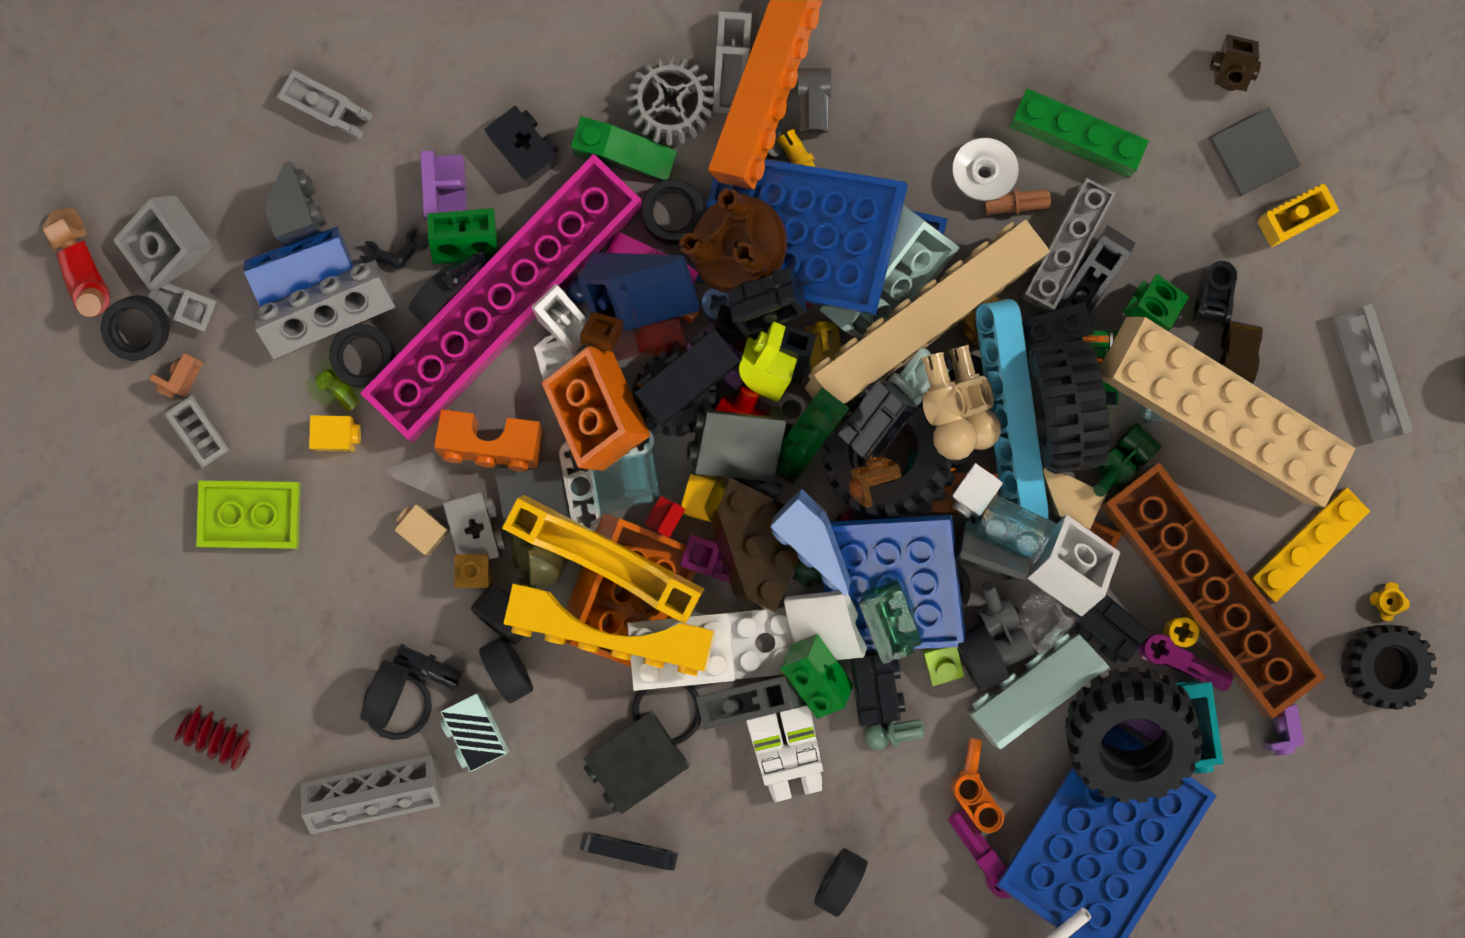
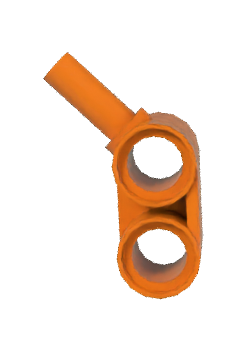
[951,738,1004,833]

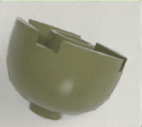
[511,534,569,590]

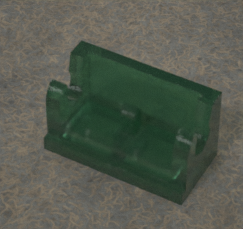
[859,581,922,664]

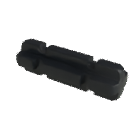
[442,251,490,289]

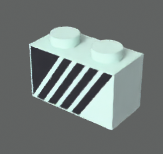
[439,692,510,772]

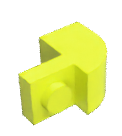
[739,321,797,402]

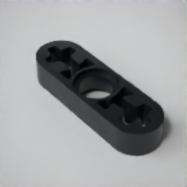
[580,832,679,870]

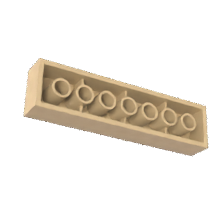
[805,220,1050,405]
[1099,316,1356,508]

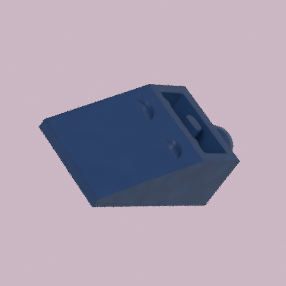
[566,252,700,331]

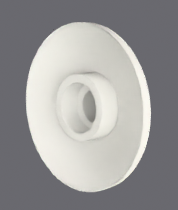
[952,138,1019,201]

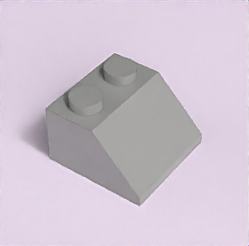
[113,195,214,292]

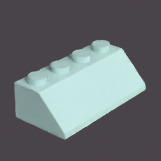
[820,205,960,341]
[968,633,1110,750]

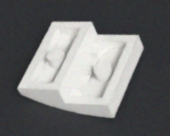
[784,591,867,660]

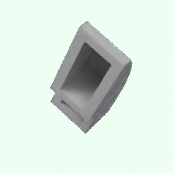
[713,9,752,114]

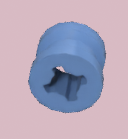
[702,288,731,322]

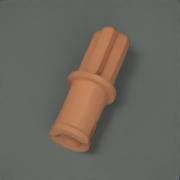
[984,189,1051,216]

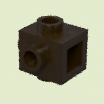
[1210,34,1261,92]

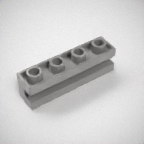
[1020,178,1116,313]

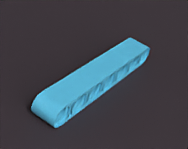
[975,299,1049,532]

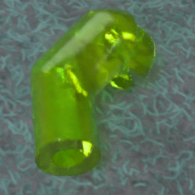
[315,369,360,412]

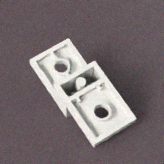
[627,607,795,691]

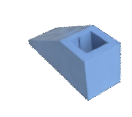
[770,489,851,595]

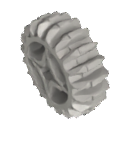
[626,56,715,146]

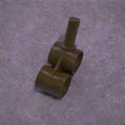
[1220,320,1263,384]

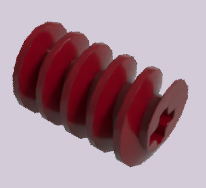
[174,705,251,771]

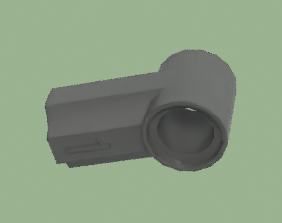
[797,68,831,135]

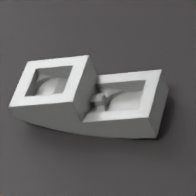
[148,283,217,332]

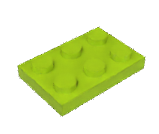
[196,480,301,549]

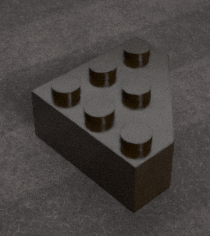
[704,476,799,612]

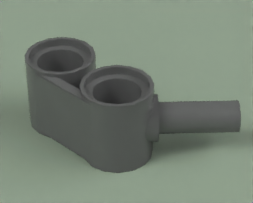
[977,581,1034,667]

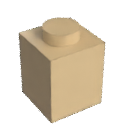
[395,504,451,556]

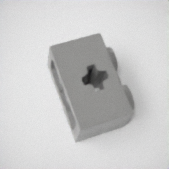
[443,492,506,561]

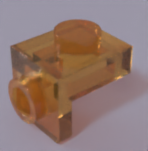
[849,456,901,508]

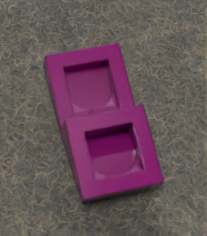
[680,534,731,583]

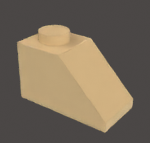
[1042,466,1106,530]

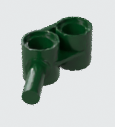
[1093,423,1162,497]

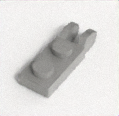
[276,69,373,139]

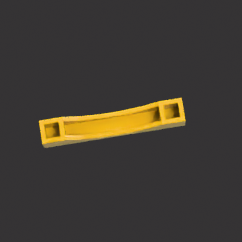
[502,495,704,624]
[503,584,716,676]

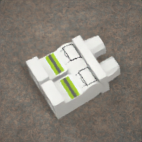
[746,705,824,802]

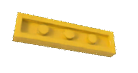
[1250,487,1370,603]

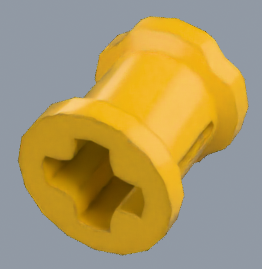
[1163,617,1199,648]

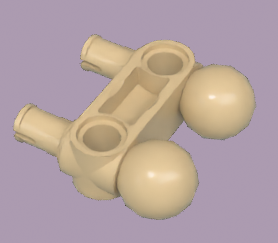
[922,345,1001,460]

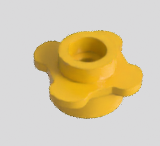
[1369,582,1410,621]

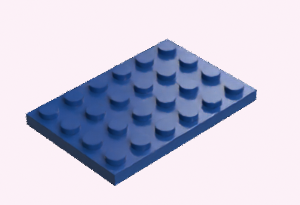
[691,159,908,316]
[996,725,1217,938]

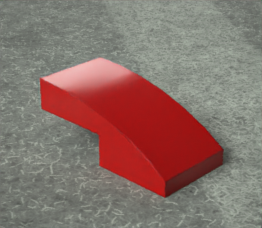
[643,496,686,538]

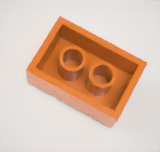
[542,346,651,471]

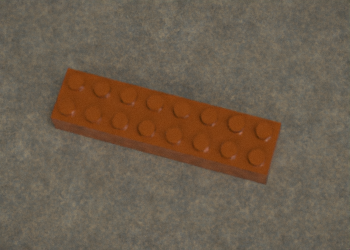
[1100,463,1326,719]

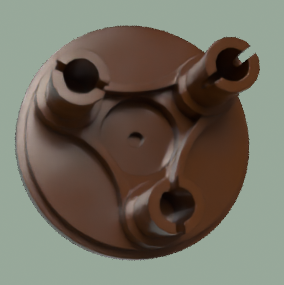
[679,188,788,294]

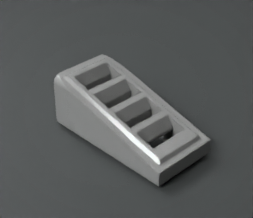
[163,394,230,468]

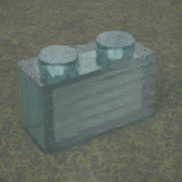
[619,453,660,506]
[976,494,1056,563]

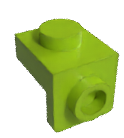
[921,647,964,686]

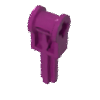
[1137,633,1233,691]
[948,808,1011,899]

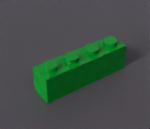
[1009,88,1149,178]

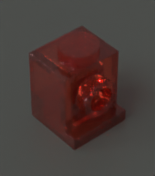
[634,317,686,356]

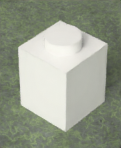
[949,463,1003,518]

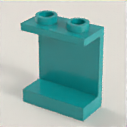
[1177,680,1224,774]

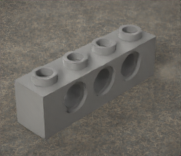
[254,260,395,359]

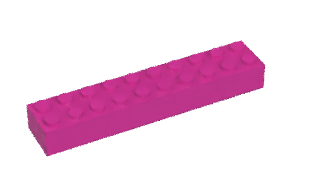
[360,154,642,443]

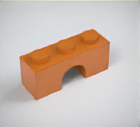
[434,409,544,472]

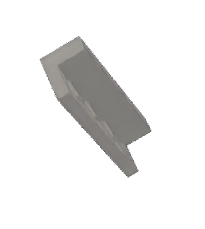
[1330,303,1413,443]
[301,755,442,834]

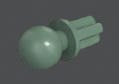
[864,719,925,750]

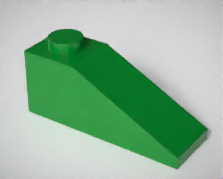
[571,116,677,181]

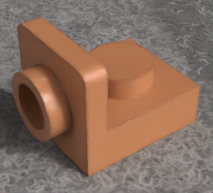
[149,353,204,399]

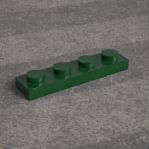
[776,387,849,484]

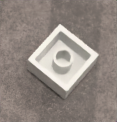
[1027,514,1120,617]

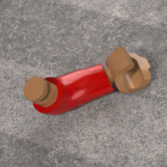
[42,207,111,317]

